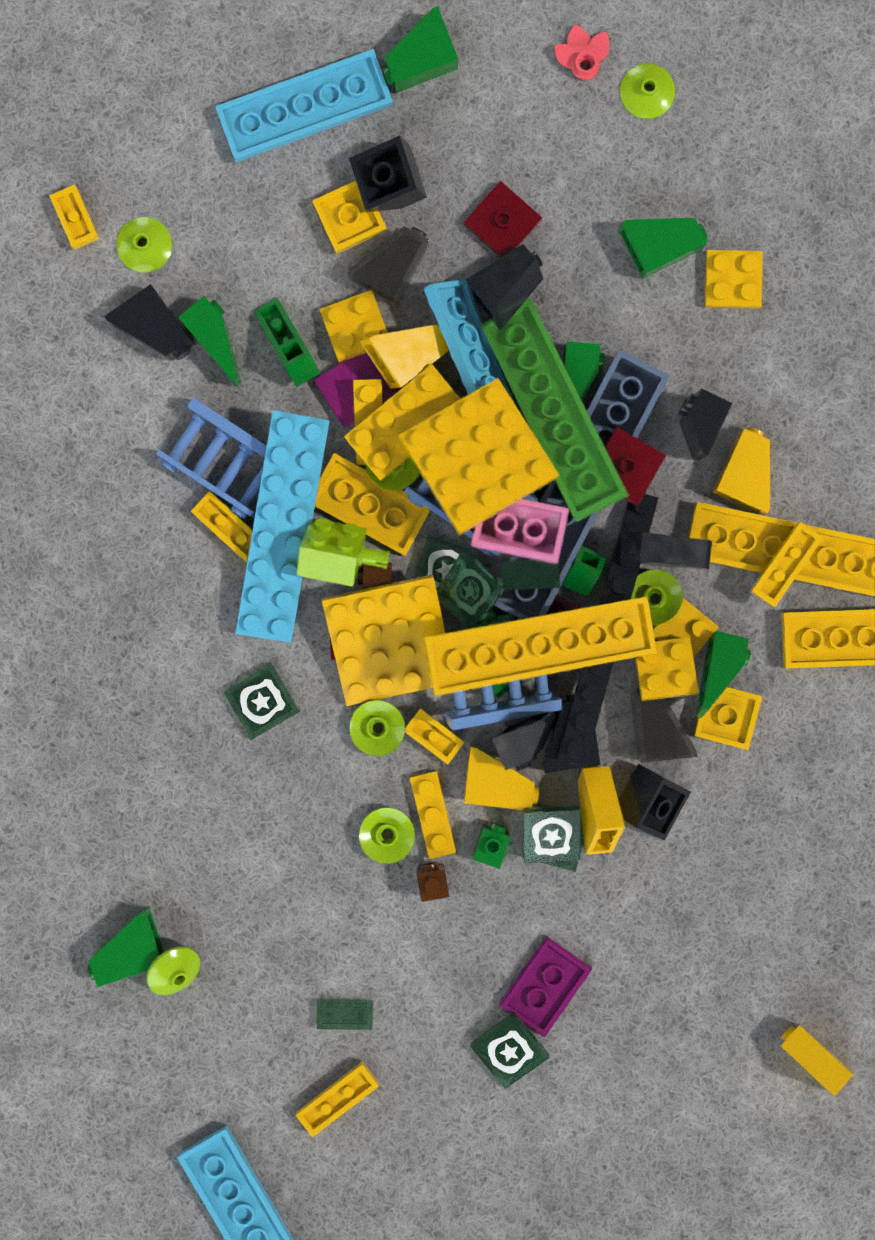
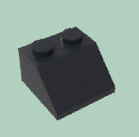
[349,135,427,212]
[678,388,733,461]
[492,711,558,771]
[618,764,691,840]

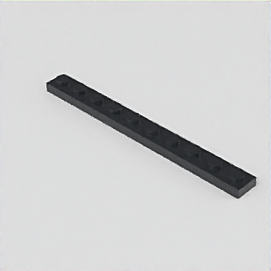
[556,494,658,767]

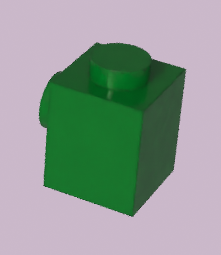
[562,546,606,597]
[472,822,511,869]

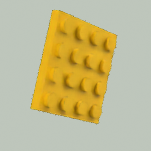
[399,378,559,536]
[322,574,445,706]

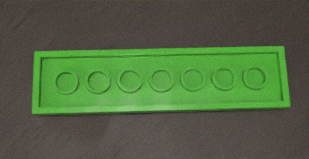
[481,298,629,522]

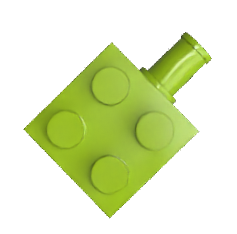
[297,518,390,587]

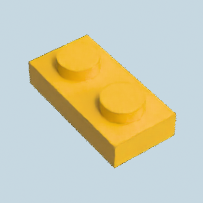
[49,184,100,250]
[405,708,465,764]

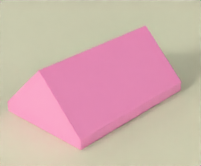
[471,499,569,564]

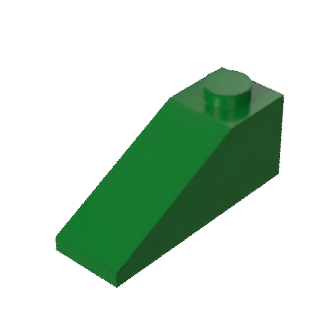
[178,296,241,386]
[253,297,321,387]
[563,341,605,400]
[696,631,751,718]

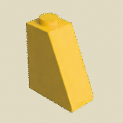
[359,324,449,389]
[712,427,770,515]
[464,745,539,811]
[577,765,625,855]
[781,1025,855,1096]

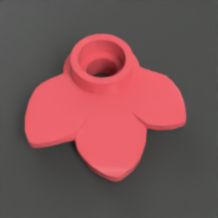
[554,25,609,80]

